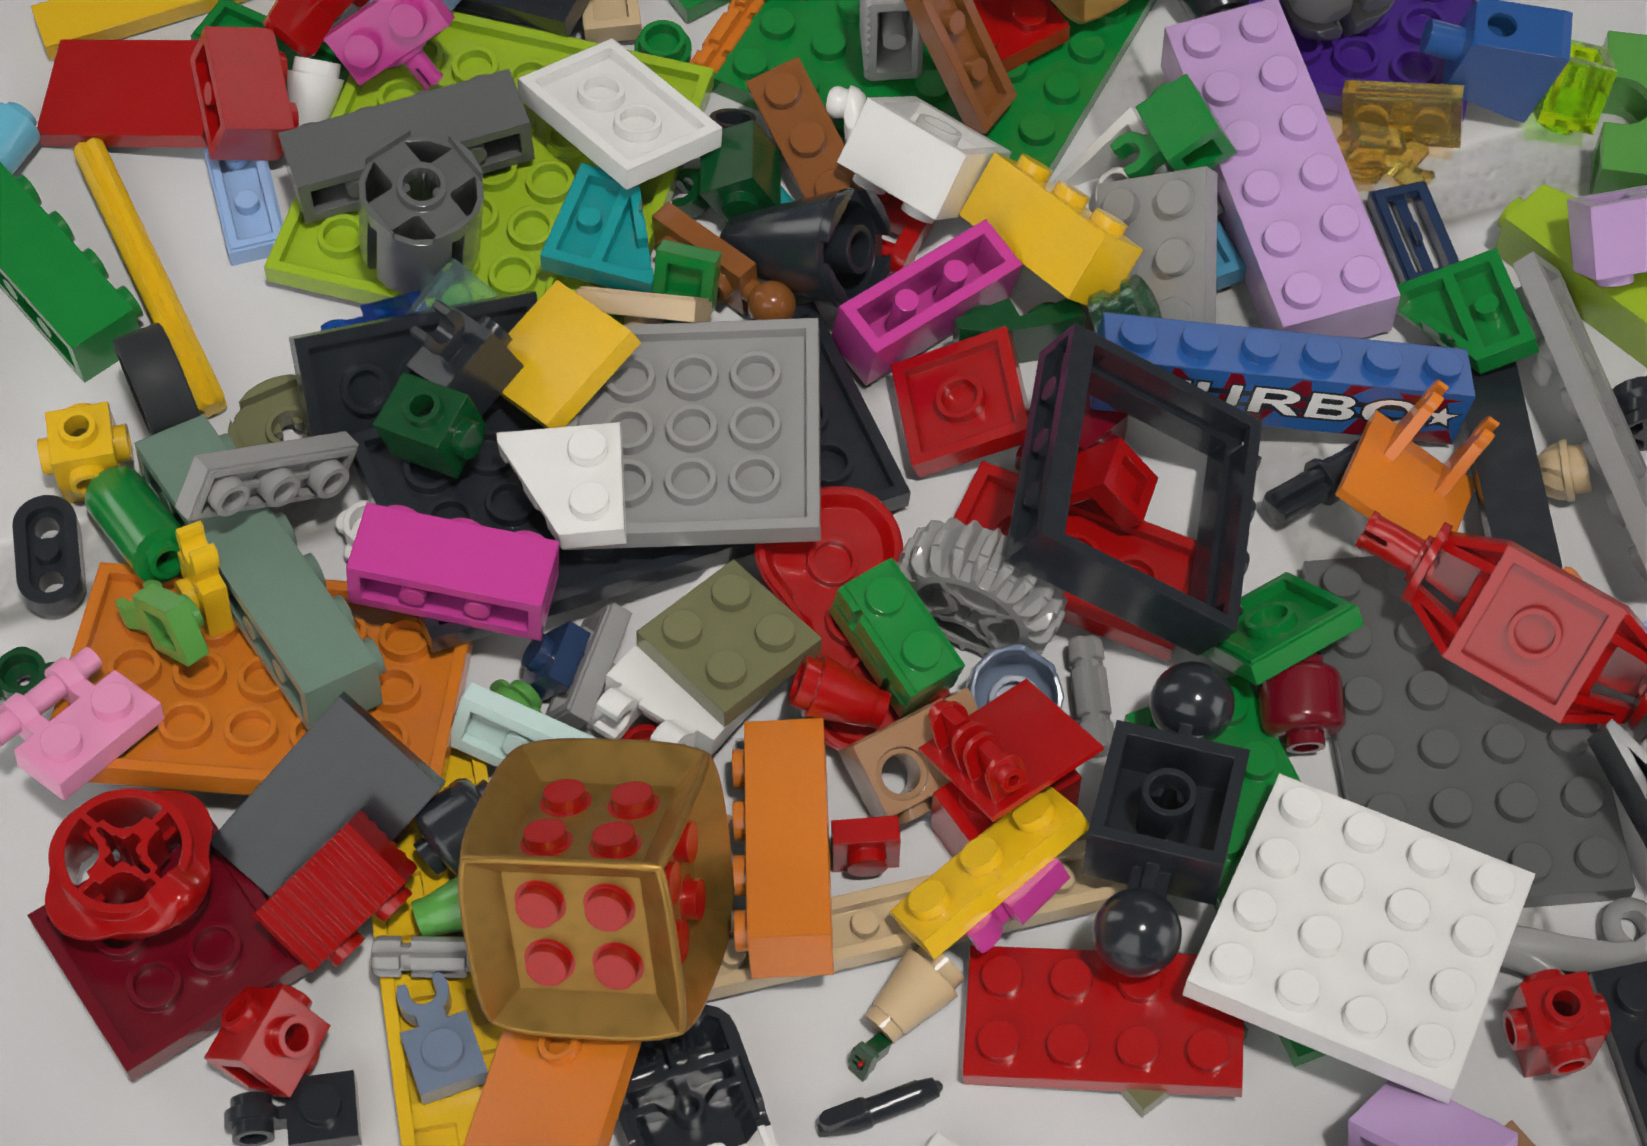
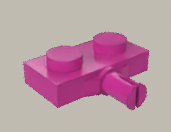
[323,0,455,91]

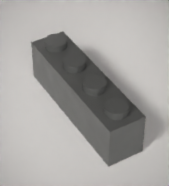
[278,69,535,224]

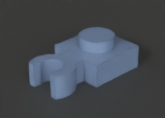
[396,972,488,1105]

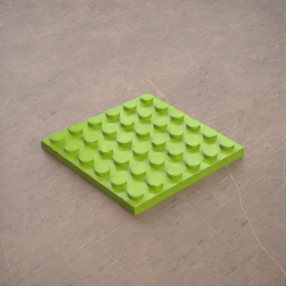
[264,11,714,325]

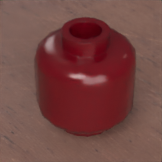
[1256,653,1346,754]

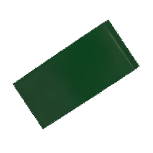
[952,298,1086,364]

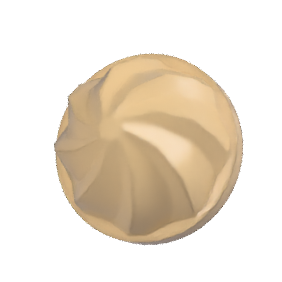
[1538,439,1593,502]

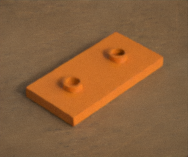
[463,1028,642,1146]

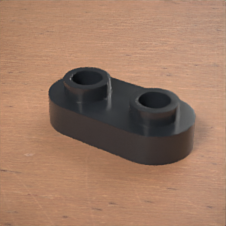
[12,495,86,616]

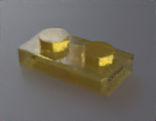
[1342,80,1464,148]

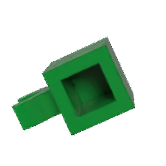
[1110,73,1237,179]

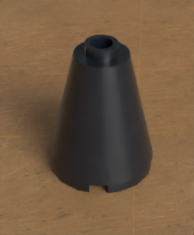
[720,187,891,308]

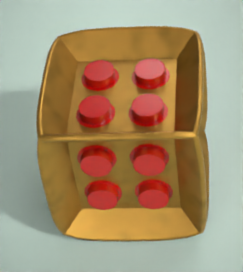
[458,738,734,1041]

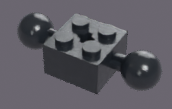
[1082,661,1250,977]

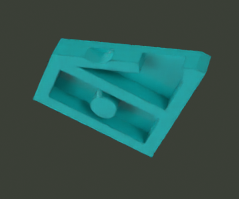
[540,163,654,293]

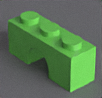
[1589,30,1647,195]

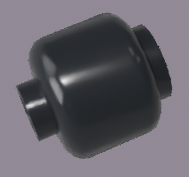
[413,778,488,876]

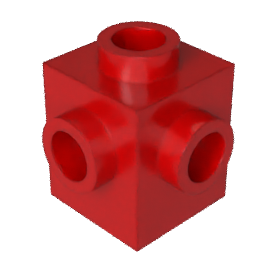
[1503,969,1611,1078]
[204,983,331,1098]

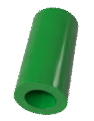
[85,466,182,583]

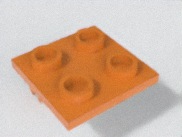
[1335,379,1500,540]

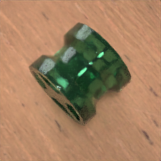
[1087,274,1162,332]

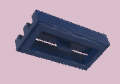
[1366,180,1459,284]

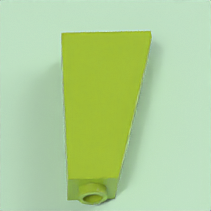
[1495,184,1647,368]

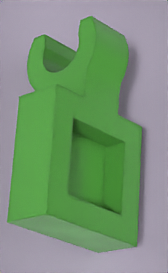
[115,580,210,667]

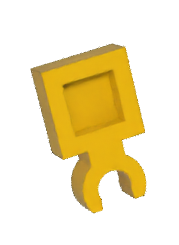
[174,520,234,638]

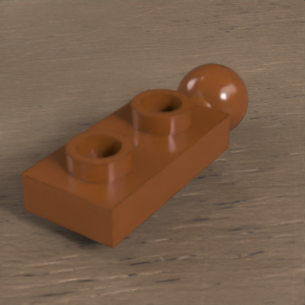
[652,201,796,320]

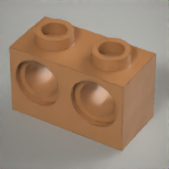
[838,687,979,826]

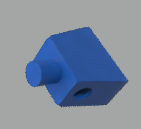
[1419,0,1573,123]

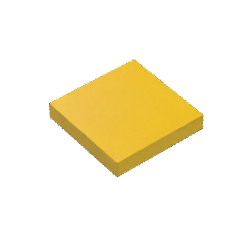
[500,280,641,429]

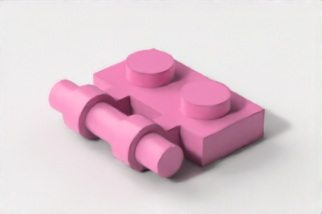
[0,647,164,801]

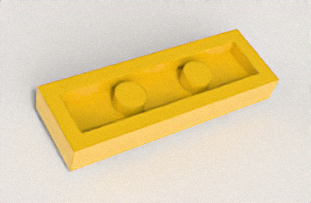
[890,786,1090,960]

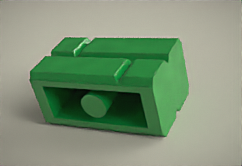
[829,558,965,718]

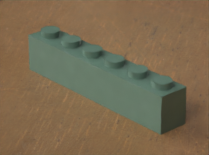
[134,414,386,730]

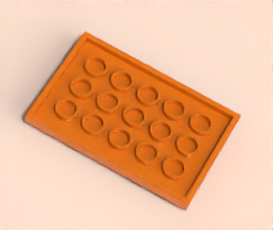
[50,562,474,799]

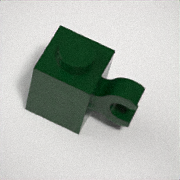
[672,120,781,224]

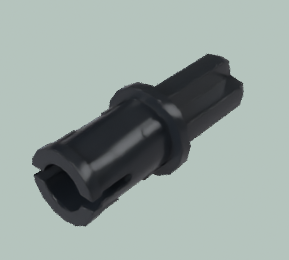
[1263,439,1360,523]

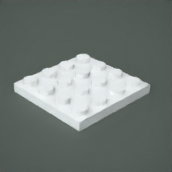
[1183,773,1535,1104]

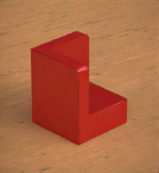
[1069,437,1158,530]

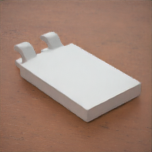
[593,563,776,756]

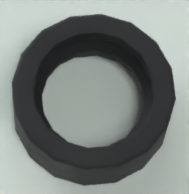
[113,323,200,436]

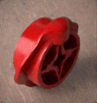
[45,788,213,941]

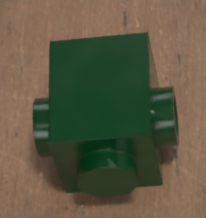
[373,372,487,479]

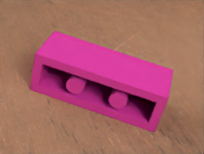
[831,219,1023,386]
[346,503,559,641]

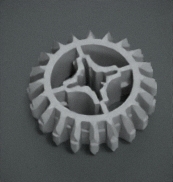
[896,518,1068,657]

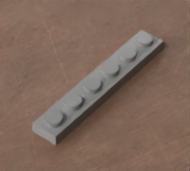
[1512,252,1647,581]

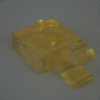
[1336,120,1435,186]

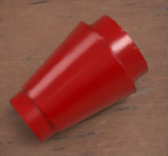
[788,655,891,729]

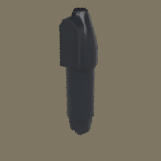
[816,1077,943,1136]

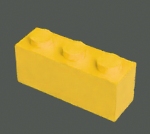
[958,152,1143,312]

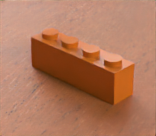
[732,718,834,979]

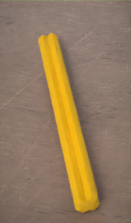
[73,137,227,419]

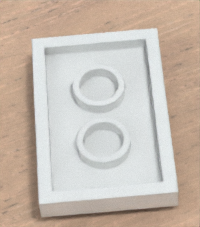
[518,38,722,190]

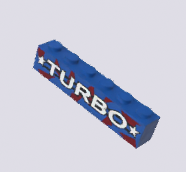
[1089,312,1476,445]

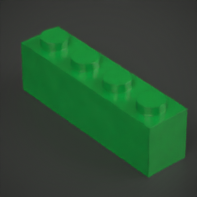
[0,162,143,383]

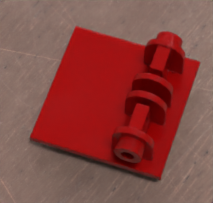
[919,678,1104,822]

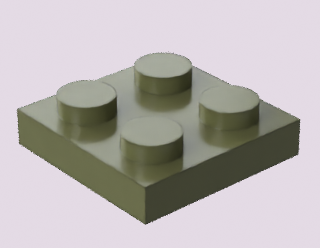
[636,559,822,727]

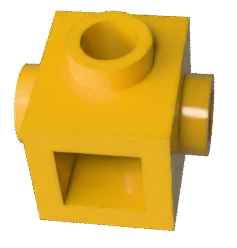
[37,401,133,503]

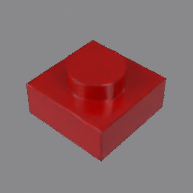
[831,815,901,877]

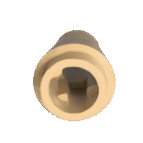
[864,946,965,1044]

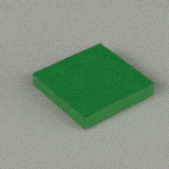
[1201,572,1364,685]

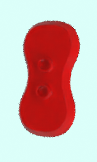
[755,486,949,751]

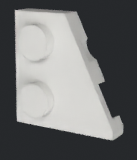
[497,422,627,549]

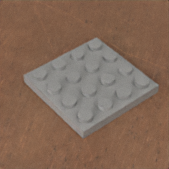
[563,318,821,550]

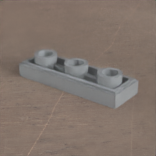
[175,431,359,521]

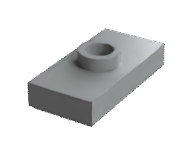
[545,602,632,729]

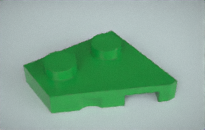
[1396,247,1540,374]

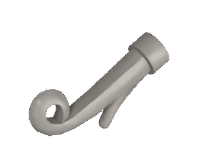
[1501,897,1647,976]

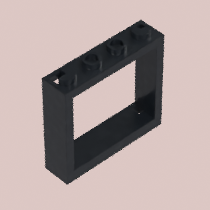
[1004,323,1262,656]

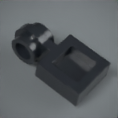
[224,1070,362,1146]

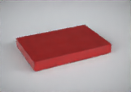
[37,39,208,148]

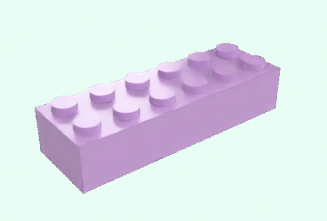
[1161,0,1401,338]

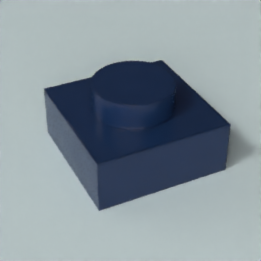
[521,621,591,702]

